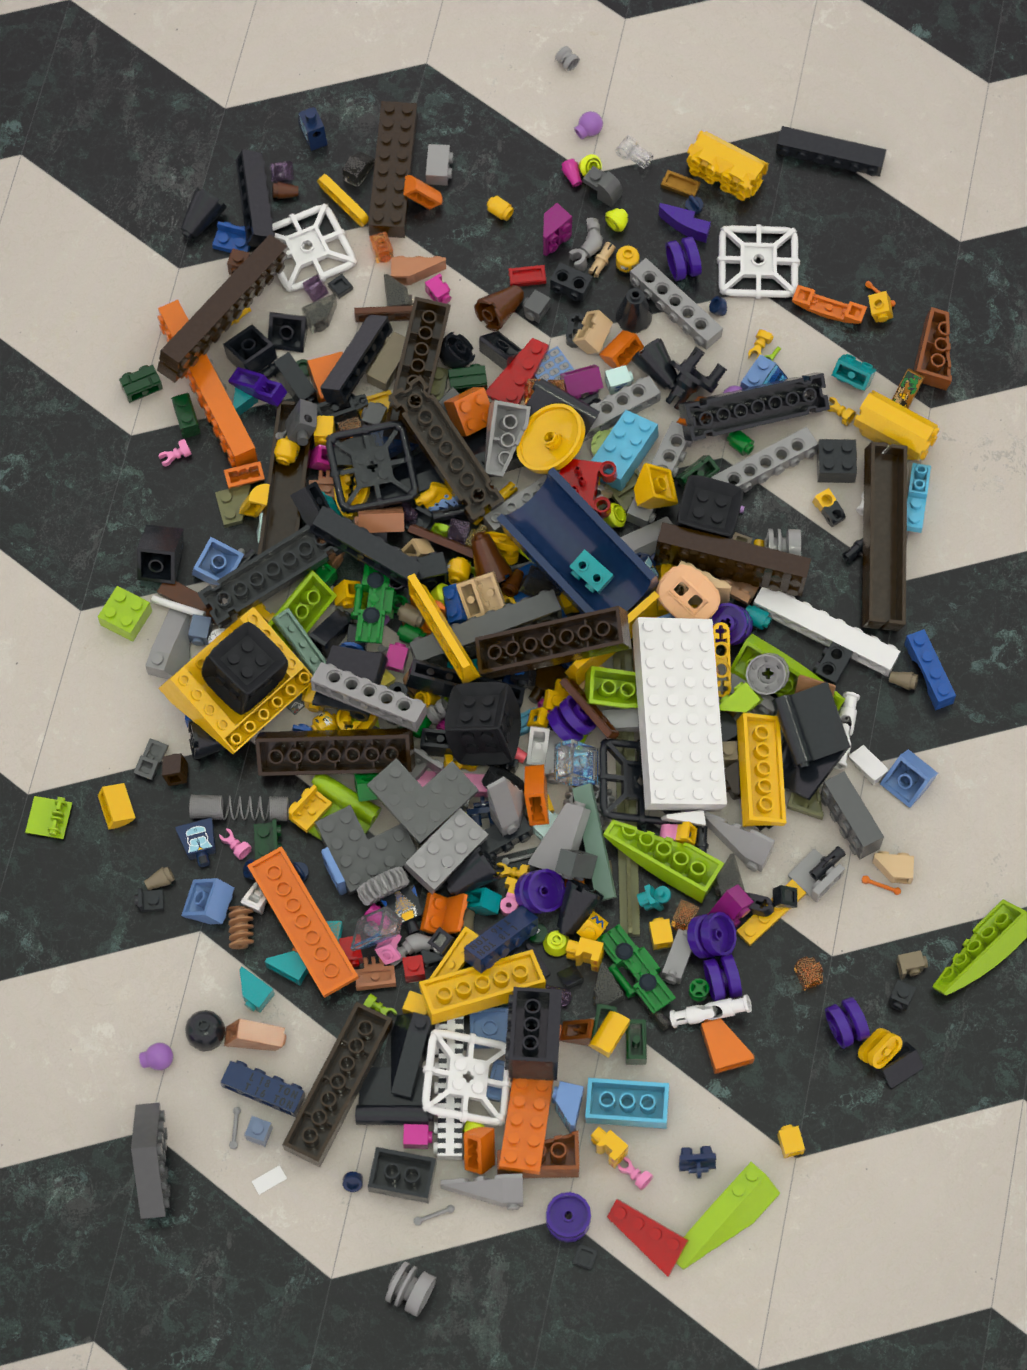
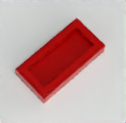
[508,265,546,287]

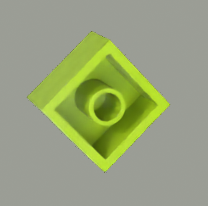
[98,586,152,642]

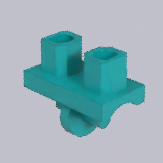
[637,884,671,911]

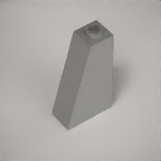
[528,801,591,875]

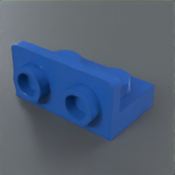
[212,221,251,253]

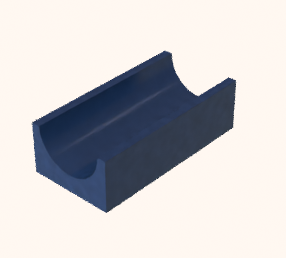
[496,467,659,614]

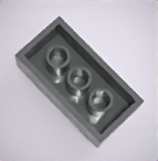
[820,771,884,859]

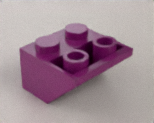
[543,203,572,256]

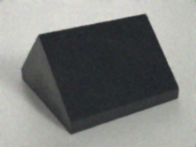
[268,312,308,352]
[479,331,522,370]

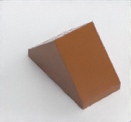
[560,1019,594,1046]

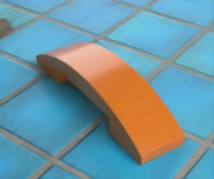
[792,285,867,324]

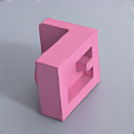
[375,931,401,965]

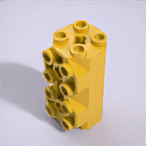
[686,130,769,201]
[853,390,940,460]

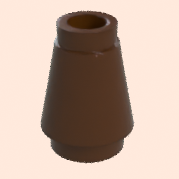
[272,181,298,199]
[501,569,524,597]

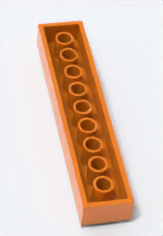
[157,300,258,468]

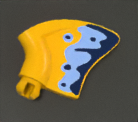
[414,482,464,513]

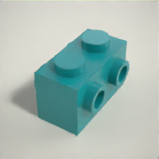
[831,354,876,391]
[569,549,614,594]

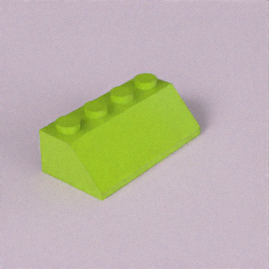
[268,570,337,651]

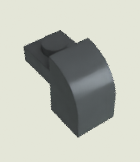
[583,166,622,208]

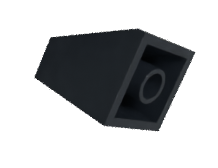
[137,525,183,584]

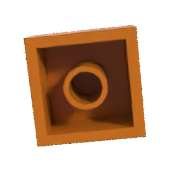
[444,387,490,436]

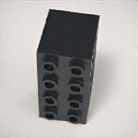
[505,987,562,1081]

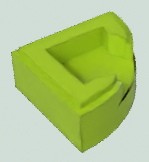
[430,523,450,538]

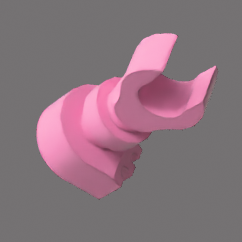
[158,439,192,466]
[219,828,252,860]
[618,1157,653,1190]

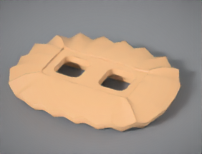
[656,564,721,619]

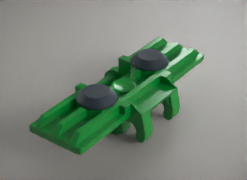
[351,564,396,644]
[597,924,676,1014]

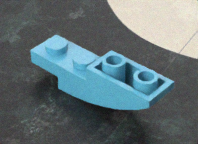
[907,463,931,533]

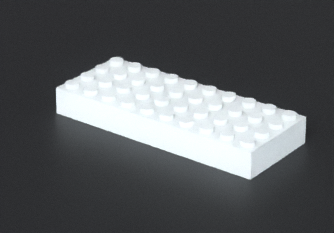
[632,617,727,811]

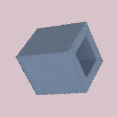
[188,614,213,646]
[245,1116,273,1147]

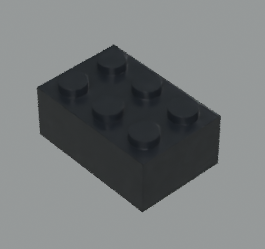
[368,1147,437,1203]

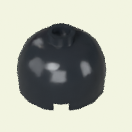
[439,332,475,369]
[185,1010,226,1051]

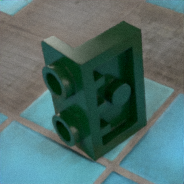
[254,819,282,860]

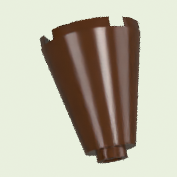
[474,285,524,331]
[471,531,513,583]

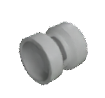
[555,46,580,71]
[426,698,448,724]

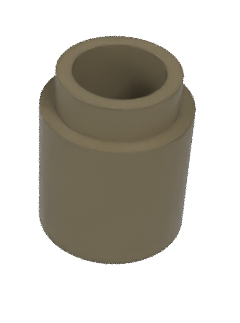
[397,603,425,628]

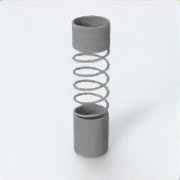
[189,794,289,821]

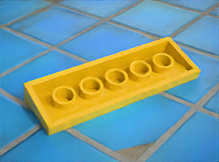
[408,574,481,683]
[564,591,660,685]
[736,712,786,827]
[419,950,546,1025]

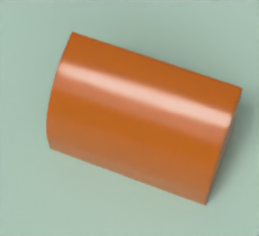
[403,175,442,210]
[599,330,644,369]
[224,461,265,489]
[464,1127,495,1175]

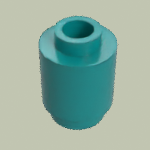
[746,605,772,630]

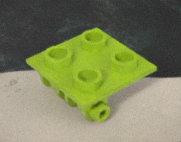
[25,796,72,839]

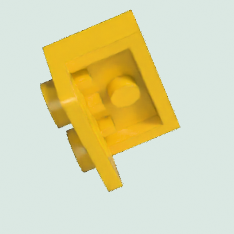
[288,785,332,833]

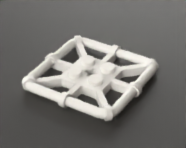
[272,204,357,292]
[717,224,800,299]
[422,1029,512,1126]

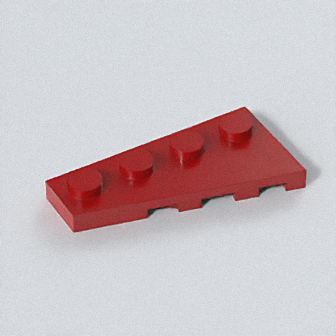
[486,338,549,404]
[607,1199,689,1277]

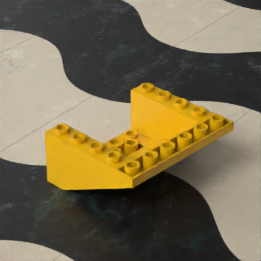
[158,607,313,754]

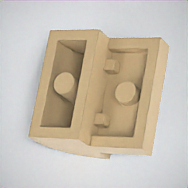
[456,571,506,619]

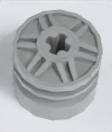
[764,528,801,556]
[746,653,790,695]
[385,1261,437,1317]

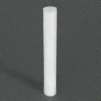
[151,595,206,616]

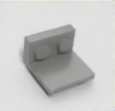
[788,849,845,902]

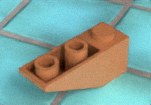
[391,256,446,285]

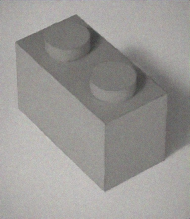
[426,144,453,186]

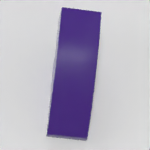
[659,203,711,243]
[228,367,288,407]

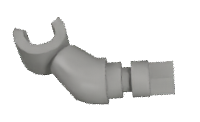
[569,218,603,272]
[390,933,443,966]

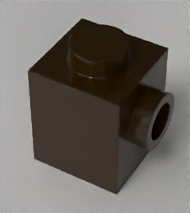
[162,753,188,786]

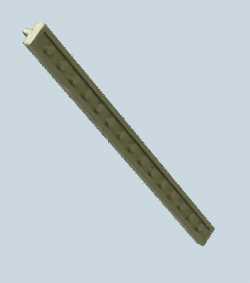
[613,641,640,937]

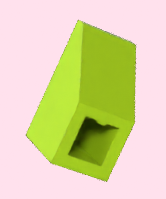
[719,682,764,713]

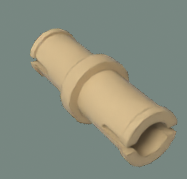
[588,242,616,278]

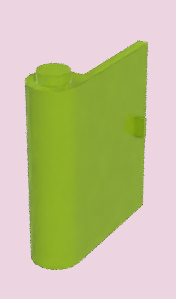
[290,774,381,841]

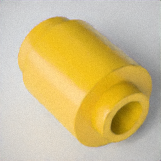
[487,196,514,221]

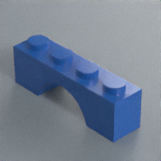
[904,629,956,710]

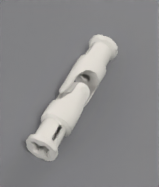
[834,692,860,769]
[670,995,752,1028]

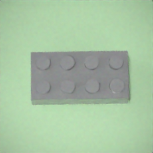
[404,808,488,895]

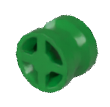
[689,978,709,1002]

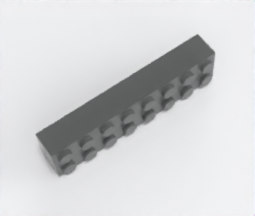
[409,589,562,667]

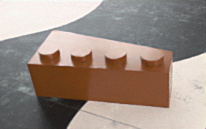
[913,307,952,390]
[497,1130,580,1178]

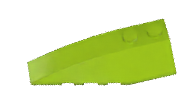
[731,634,845,711]
[584,666,638,709]
[603,820,724,903]
[933,899,1027,995]
[676,1162,780,1270]

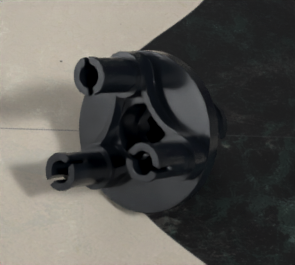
[665,346,727,410]

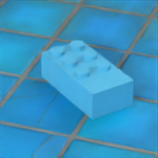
[591,410,659,491]
[585,1078,670,1129]

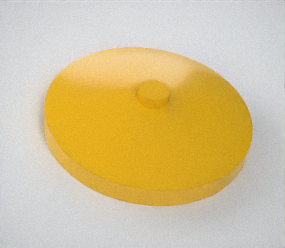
[516,403,585,474]

